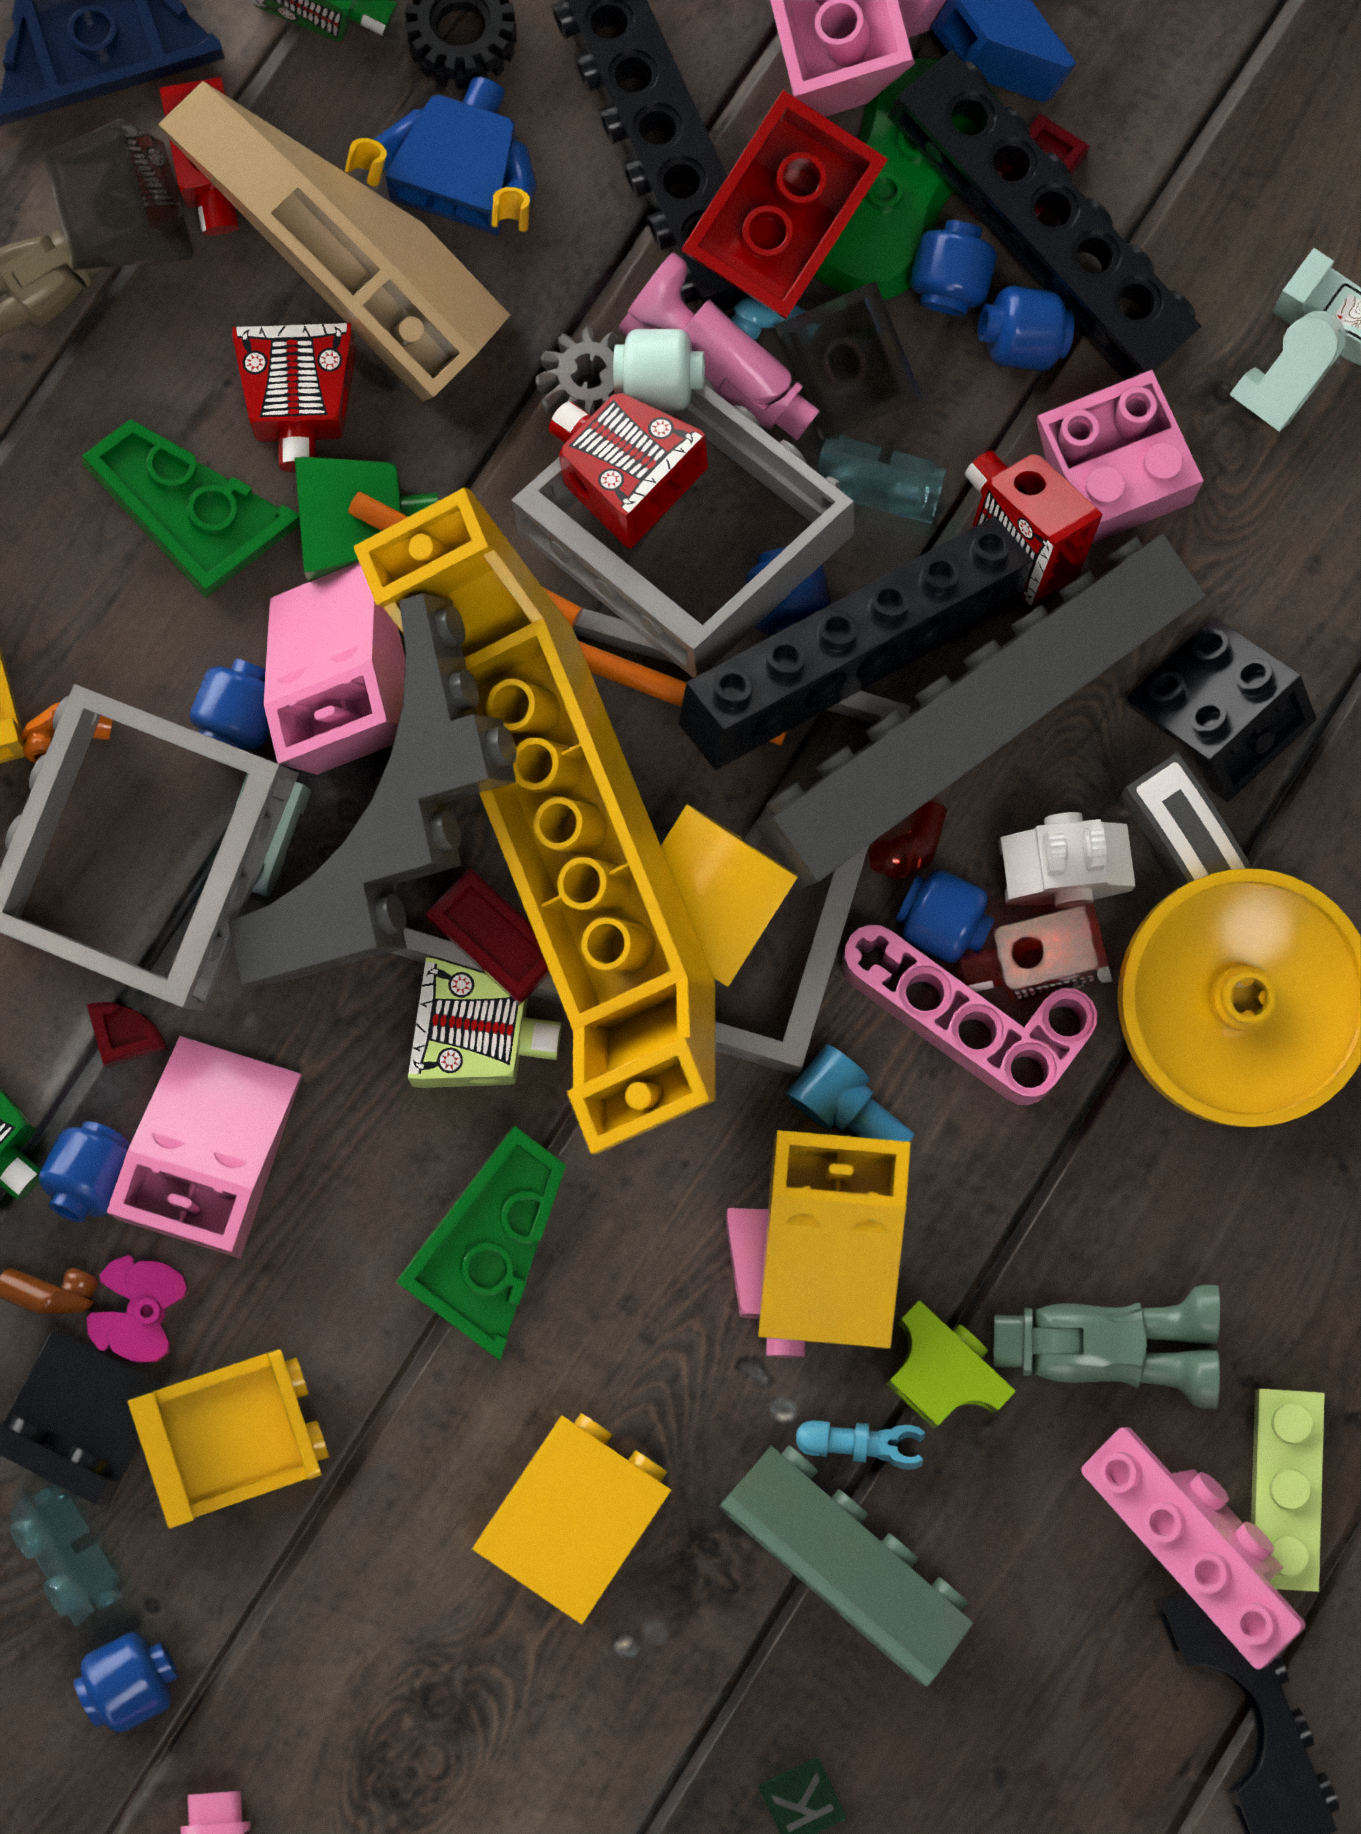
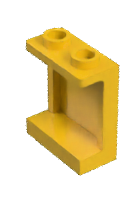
[128,1349,329,1529]
[472,1413,671,1625]

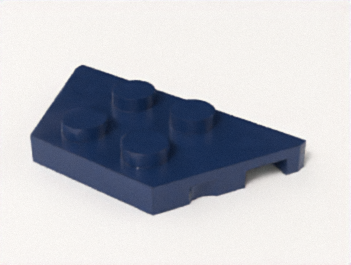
[0,0,225,126]

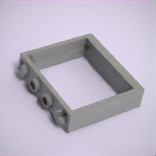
[511,377,854,678]
[0,684,299,1012]

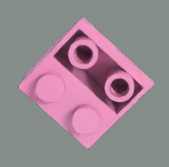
[1036,370,1204,544]

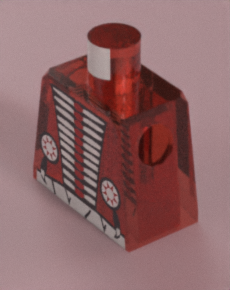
[961,903,1113,1002]

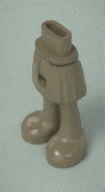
[0,223,111,337]

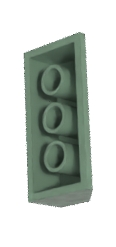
[718,1445,973,1687]

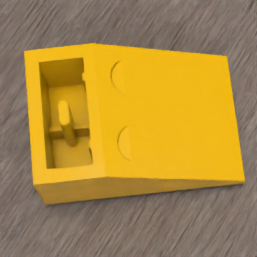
[758,1130,911,1349]

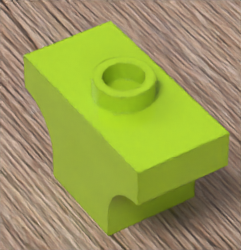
[886,1300,1016,1429]

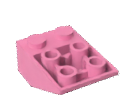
[264,561,405,775]
[107,1036,302,1259]

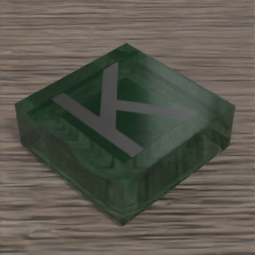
[758,1756,847,1834]

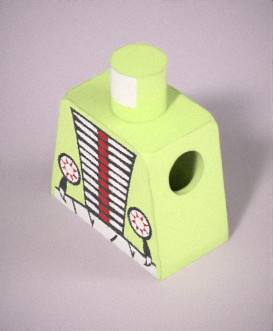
[408,957,562,1088]

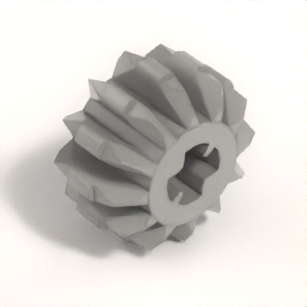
[536,326,618,415]

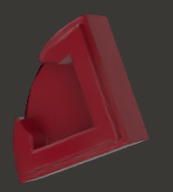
[86,1002,168,1068]

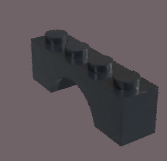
[1153,1589,1340,1834]

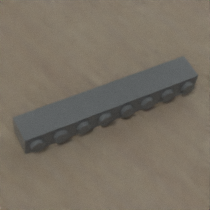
[755,534,1206,889]

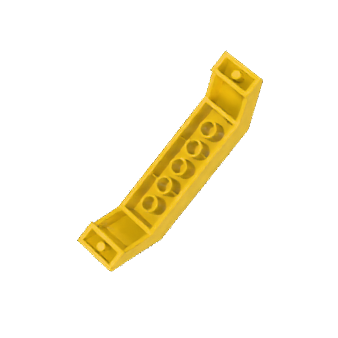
[353,488,715,1154]

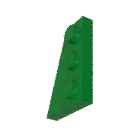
[82,419,300,599]
[395,1126,566,1361]

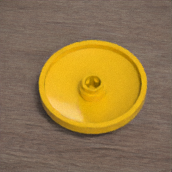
[1118,868,1361,1127]

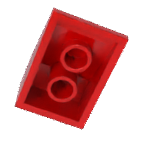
[681,90,888,320]

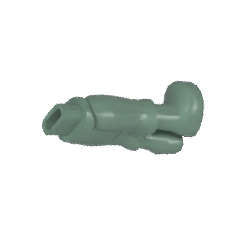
[993,1284,1220,1409]

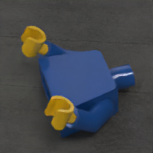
[344,77,537,236]

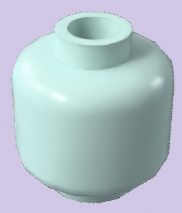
[613,329,705,411]

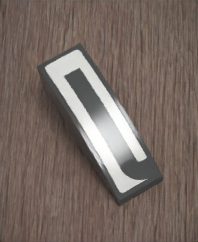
[1119,752,1253,889]

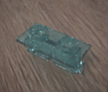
[816,434,946,524]
[9,1484,122,1627]

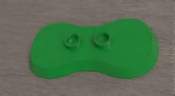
[814,56,1001,301]

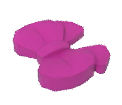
[86,1255,189,1363]

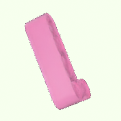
[842,925,1097,1105]

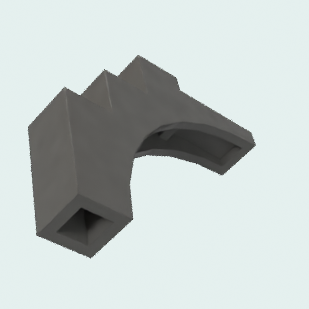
[229,593,516,985]

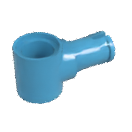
[785,1044,915,1142]

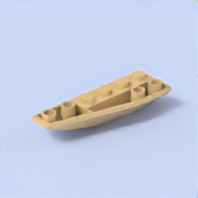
[157,81,510,402]

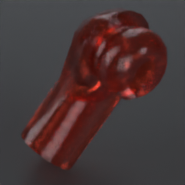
[868,801,948,879]

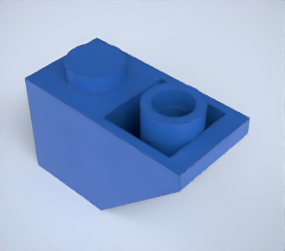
[931,0,1077,103]

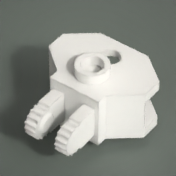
[998,812,1135,908]

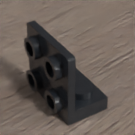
[1127,618,1317,803]
[0,1331,166,1506]

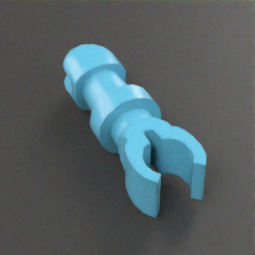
[796,1420,925,1470]

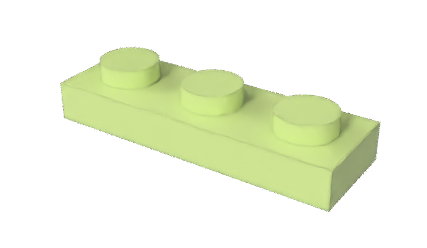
[1251,1389,1325,1592]

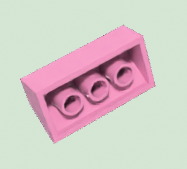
[770,0,915,117]

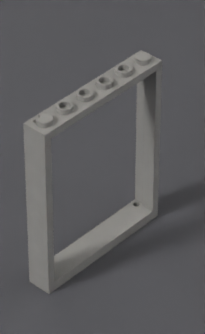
[390,608,911,1076]

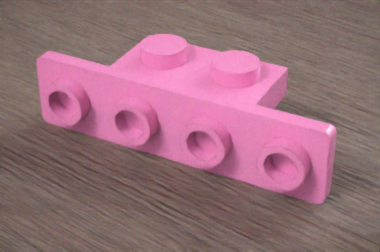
[1081,1427,1305,1669]

